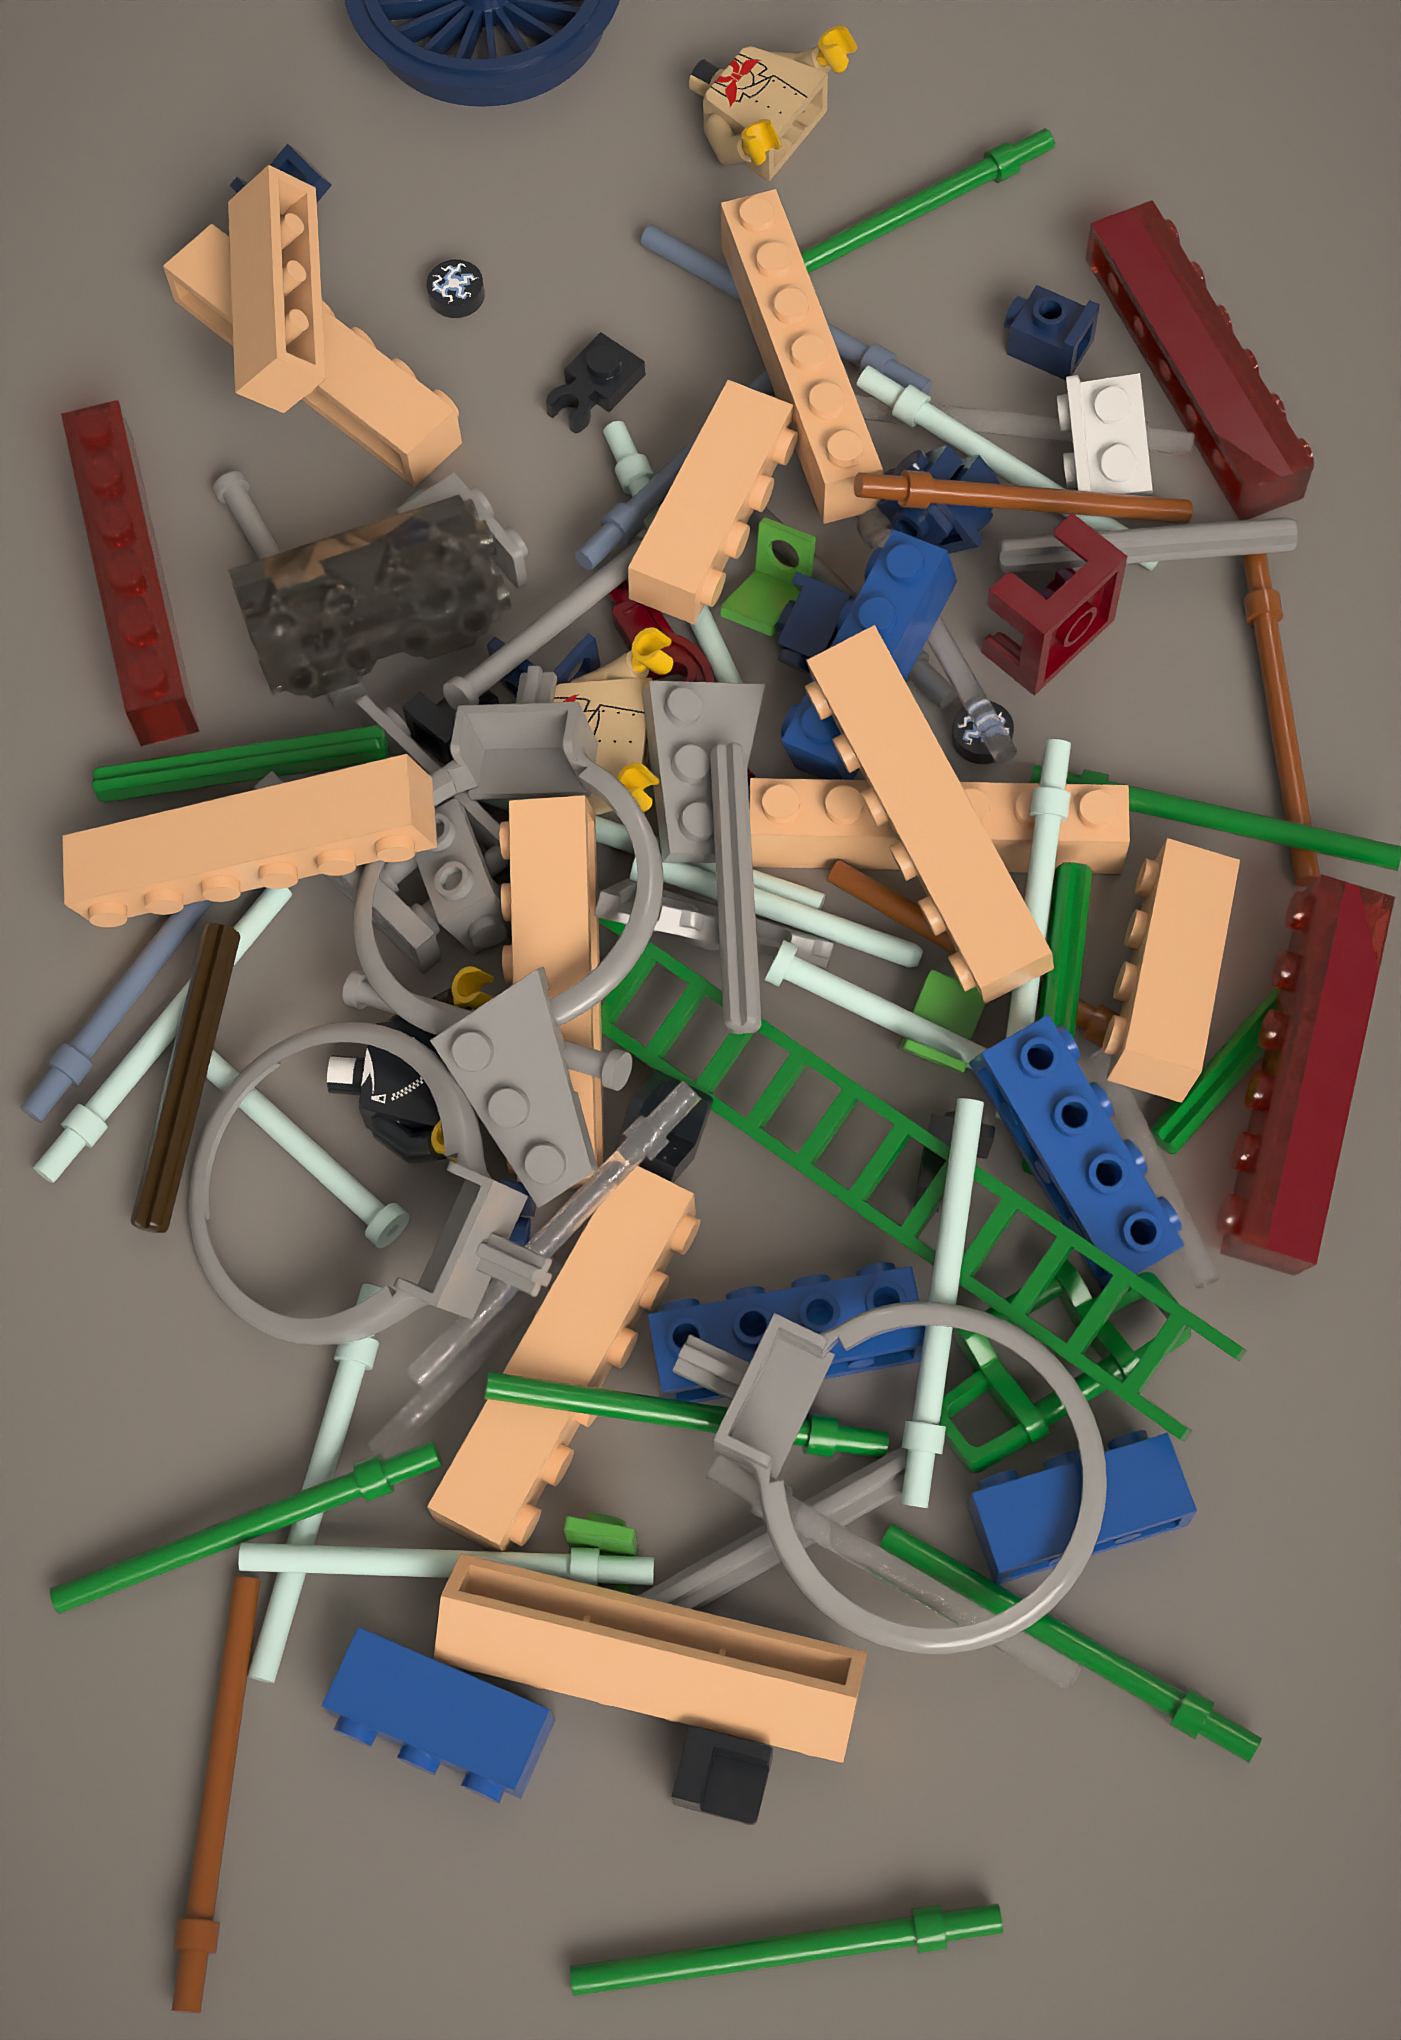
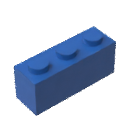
[968,1430,1197,1585]
[322,1627,555,1803]

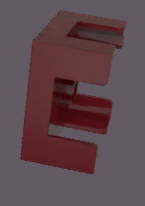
[981,513,1128,696]

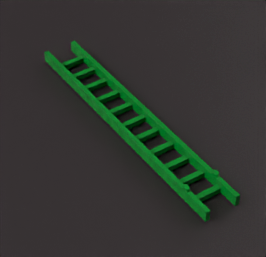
[598,918,1247,1442]

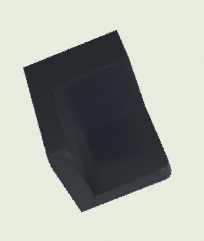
[402,689,499,765]
[611,1070,713,1183]
[671,1726,773,1825]

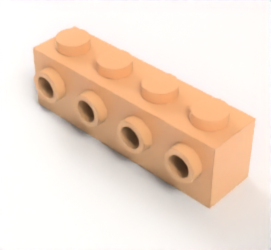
[228,165,326,413]
[628,380,798,625]
[1102,838,1240,1103]

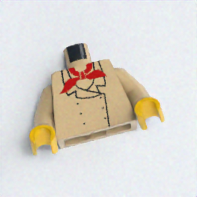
[689,25,858,182]
[554,627,673,816]

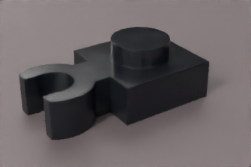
[546,332,646,434]

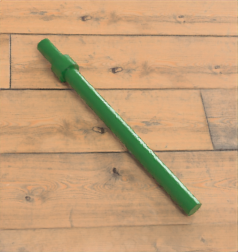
[800,128,1055,274]
[1030,764,1401,871]
[484,1371,889,1458]
[50,1440,443,1614]
[879,1523,1262,1763]
[570,1904,1003,1996]

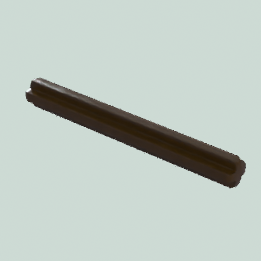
[130,923,241,1233]

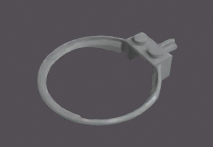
[353,666,664,1035]
[188,1022,552,1346]
[672,1301,1107,1654]

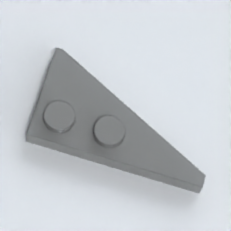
[594,877,836,968]

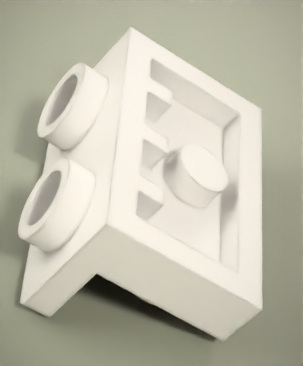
[1057,373,1153,496]

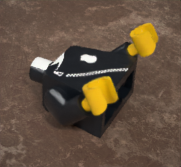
[327,966,494,1164]

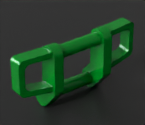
[939,1259,1191,1473]

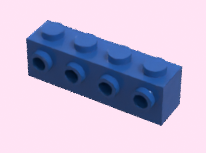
[781,529,957,780]
[969,1014,1185,1290]
[648,1262,925,1403]

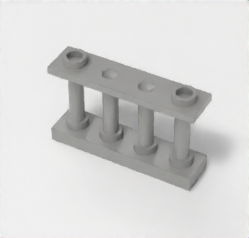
[253,695,510,974]

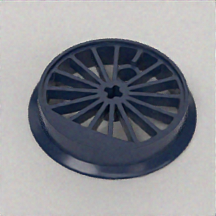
[345,0,620,107]

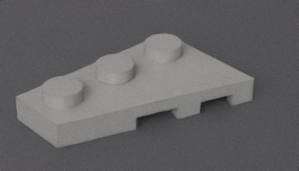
[642,681,765,863]
[430,966,598,1208]

